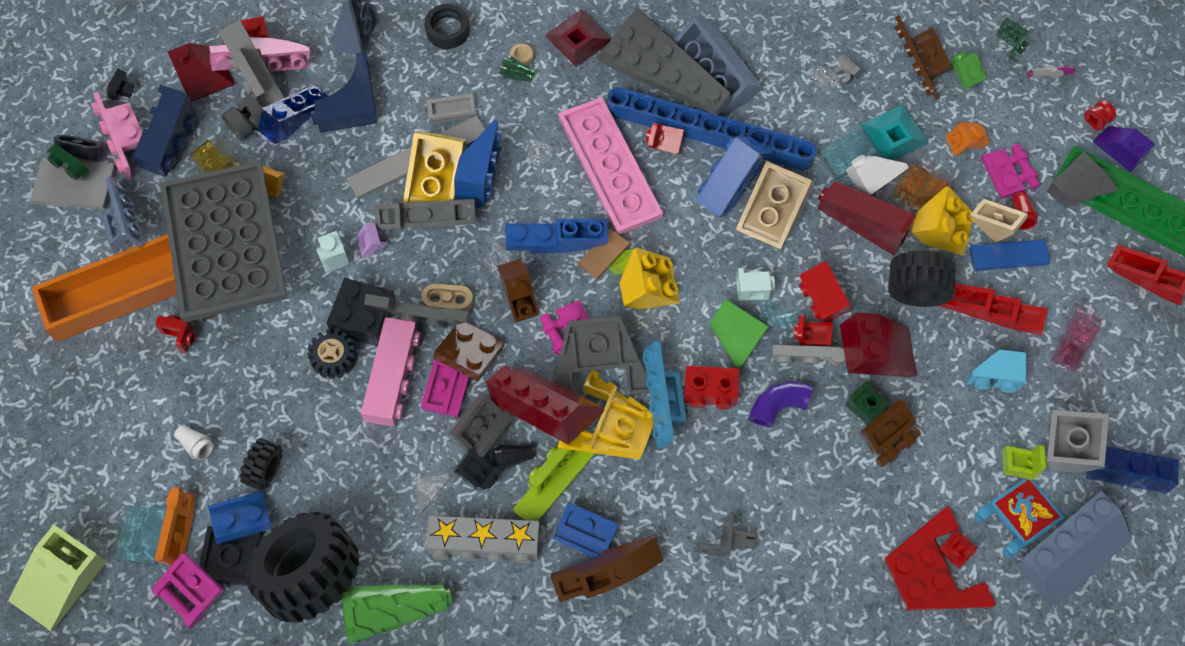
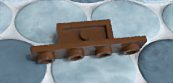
[894,15,953,100]

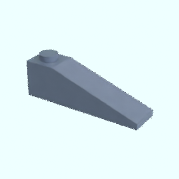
[332,0,379,55]

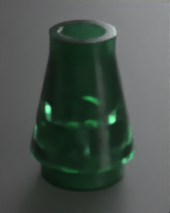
[499,56,536,83]

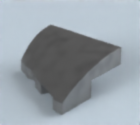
[1047,152,1117,207]

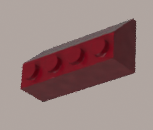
[486,366,604,445]

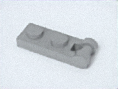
[771,345,845,366]

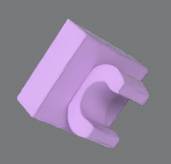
[356,223,388,257]

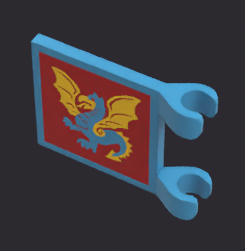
[974,478,1065,558]

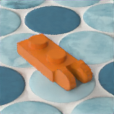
[154,486,196,567]

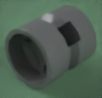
[221,95,268,140]

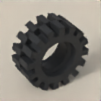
[239,438,283,491]

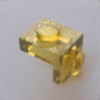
[190,140,234,173]

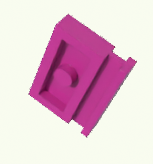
[421,359,469,418]

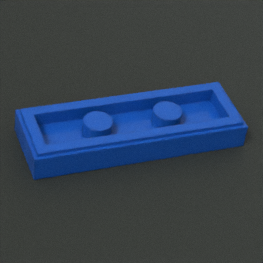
[969,239,1050,271]

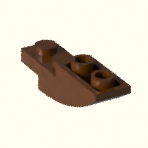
[551,534,664,602]

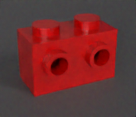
[798,261,853,322]
[684,365,739,410]

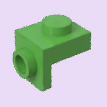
[950,51,987,89]

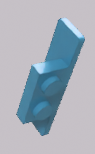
[643,341,687,449]

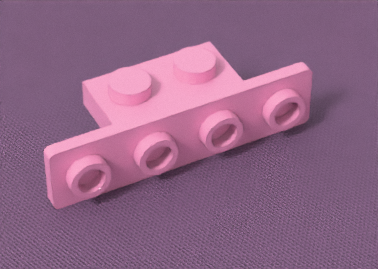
[91,92,142,180]

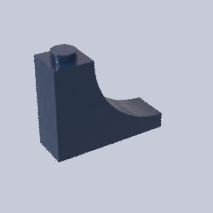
[311,52,378,133]

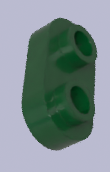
[46,144,91,181]

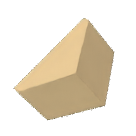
[970,199,1028,242]

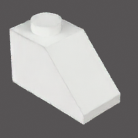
[846,155,909,195]

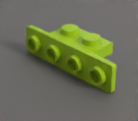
[513,445,596,521]

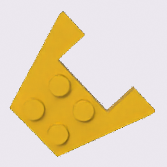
[557,370,654,460]

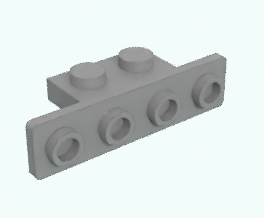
[219,21,288,117]

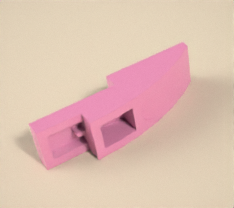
[209,37,310,72]

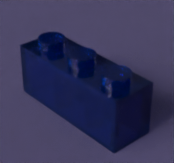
[1086,446,1179,494]

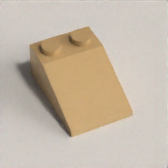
[735,161,815,249]

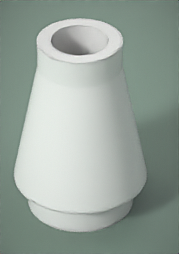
[174,425,214,460]

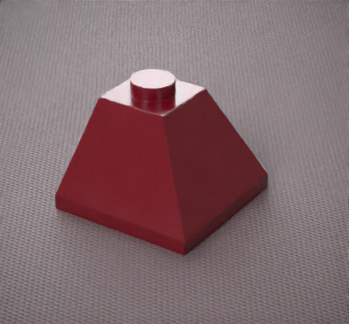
[167,43,235,102]

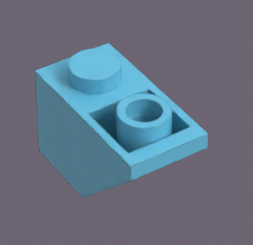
[967,350,1026,393]

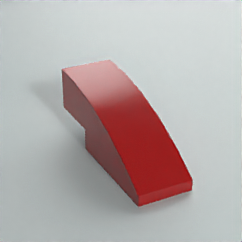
[1107,245,1185,306]

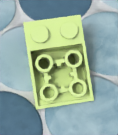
[8,525,107,632]

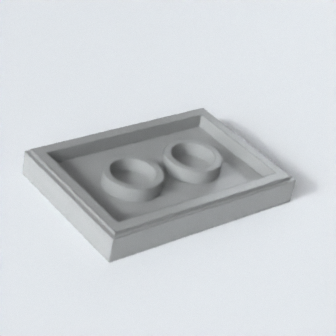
[30,158,116,210]

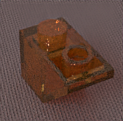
[892,163,955,208]

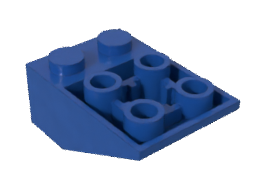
[454,119,502,207]

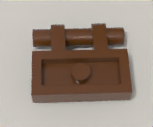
[860,400,921,467]

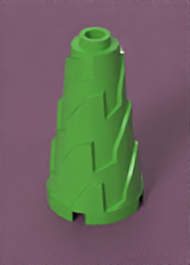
[341,584,452,644]

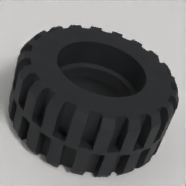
[246,512,359,623]

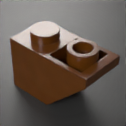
[497,259,539,323]

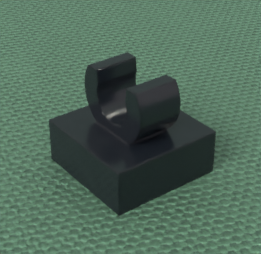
[106,68,135,101]

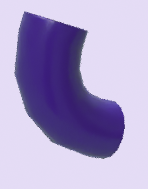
[748,381,813,428]

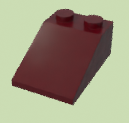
[840,312,918,377]

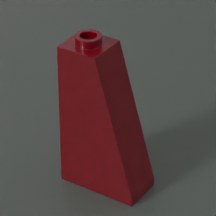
[818,181,917,256]

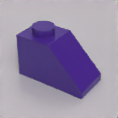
[1092,126,1155,172]

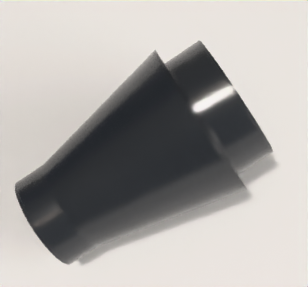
[492,444,533,471]

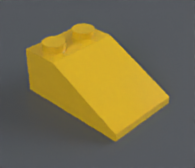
[403,130,467,203]

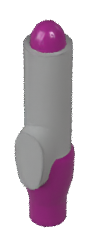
[1027,66,1075,78]

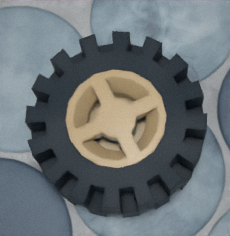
[307,329,357,379]

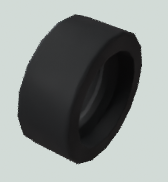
[424,4,470,49]

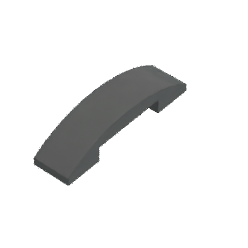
[374,199,476,230]

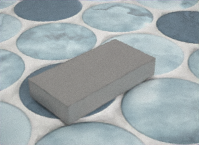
[426,93,477,123]

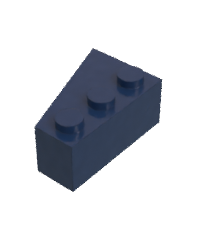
[133,84,199,177]

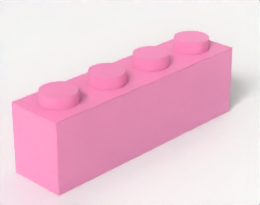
[361,317,421,427]

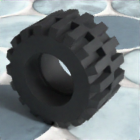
[888,250,956,307]

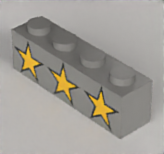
[426,516,540,564]

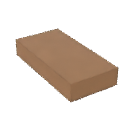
[578,229,630,280]

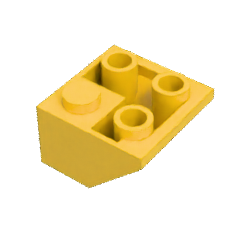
[912,187,974,256]
[619,247,680,310]

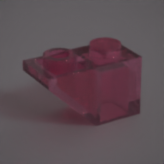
[1051,308,1101,372]

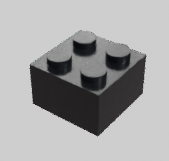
[326,277,396,347]

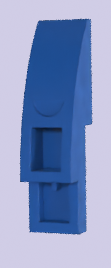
[505,219,608,254]

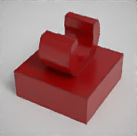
[939,530,978,569]

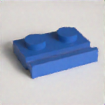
[208,491,272,544]
[553,502,619,558]

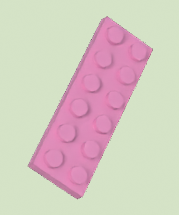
[558,97,663,235]

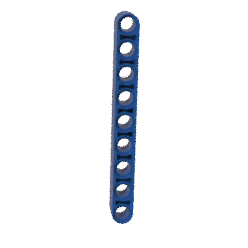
[607,87,816,170]

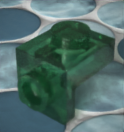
[996,18,1030,60]

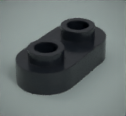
[53,135,102,160]

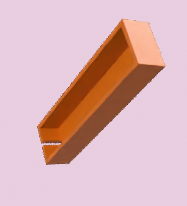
[31,234,177,342]

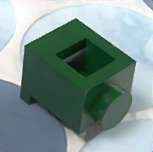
[845,380,890,425]

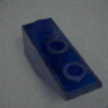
[258,85,328,144]

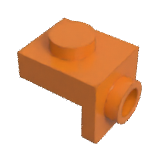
[945,122,990,155]

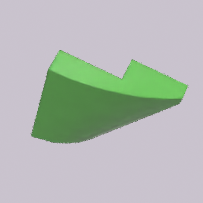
[710,299,768,370]

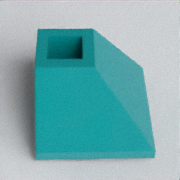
[861,105,929,160]

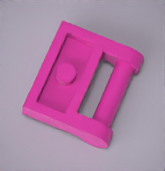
[152,553,224,629]

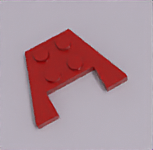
[884,506,996,611]

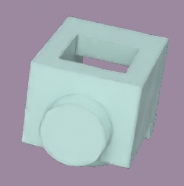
[316,231,349,273]
[736,268,775,301]

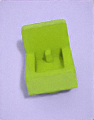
[1002,445,1048,480]

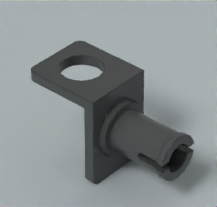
[694,515,758,557]

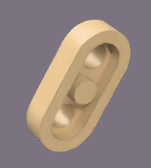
[422,284,473,311]

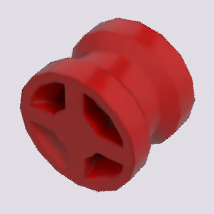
[1084,100,1116,131]

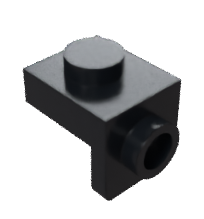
[453,449,500,491]

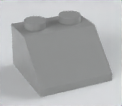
[1047,410,1110,473]

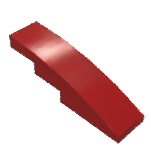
[939,283,1048,336]

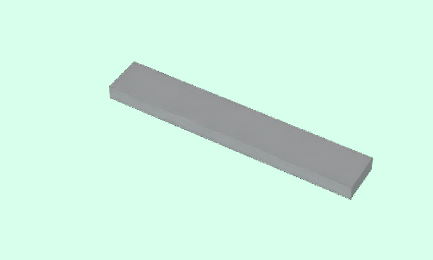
[346,116,485,200]

